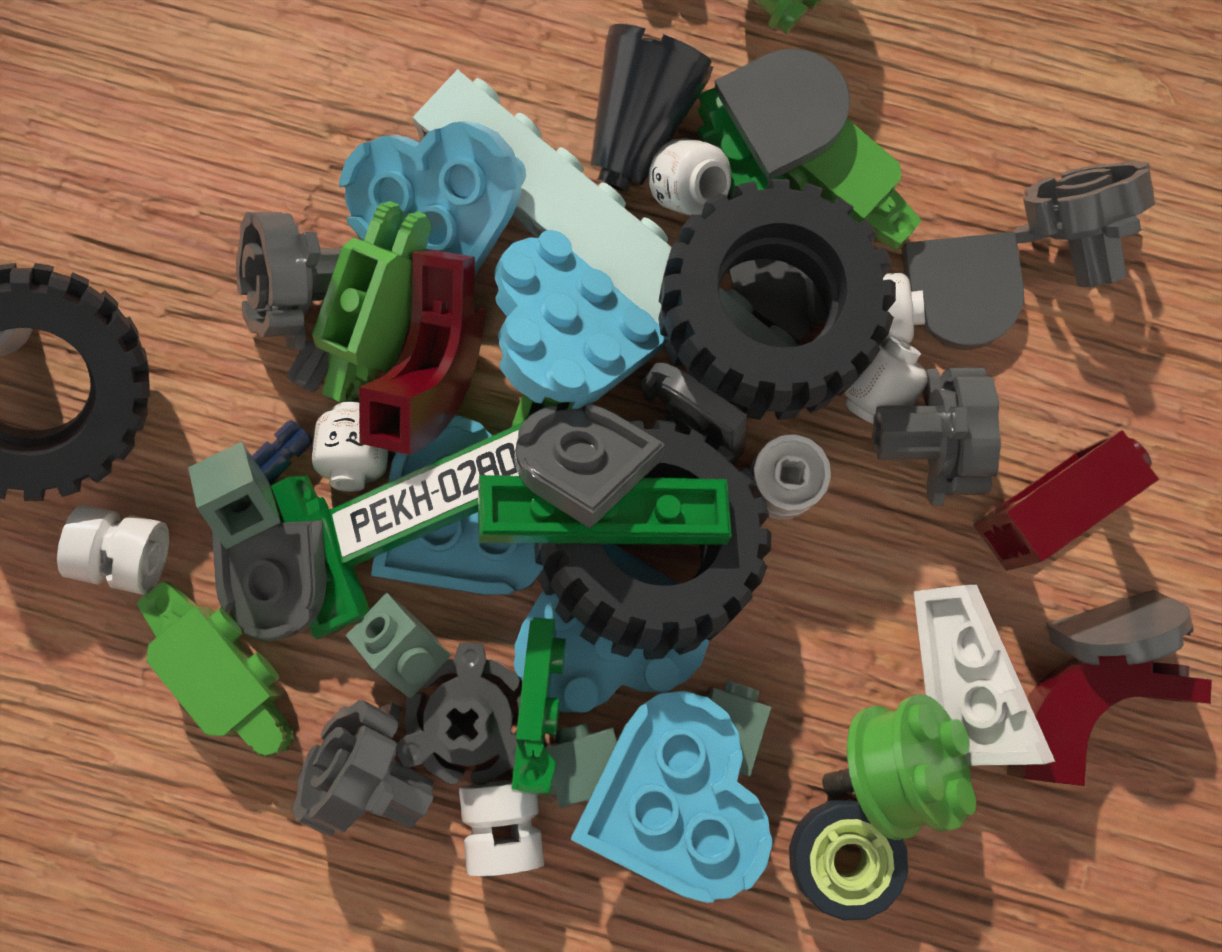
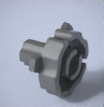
[1015,161,1155,288]
[236,212,342,350]
[872,367,1001,506]
[396,643,521,785]
[293,699,434,837]

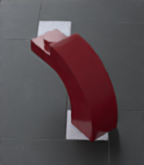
[359,249,485,455]
[1007,655,1212,786]

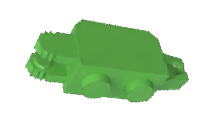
[782,118,922,251]
[312,201,432,403]
[136,581,296,757]

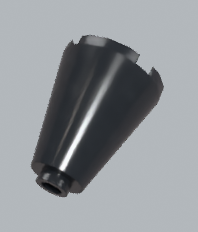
[590,23,714,192]

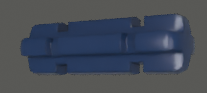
[252,420,313,485]

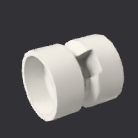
[748,435,831,520]
[57,504,169,595]
[459,779,544,876]

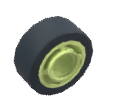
[789,800,908,921]

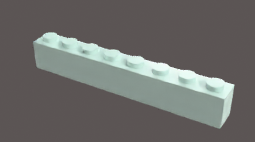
[413,69,797,411]

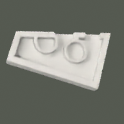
[914,585,1055,766]

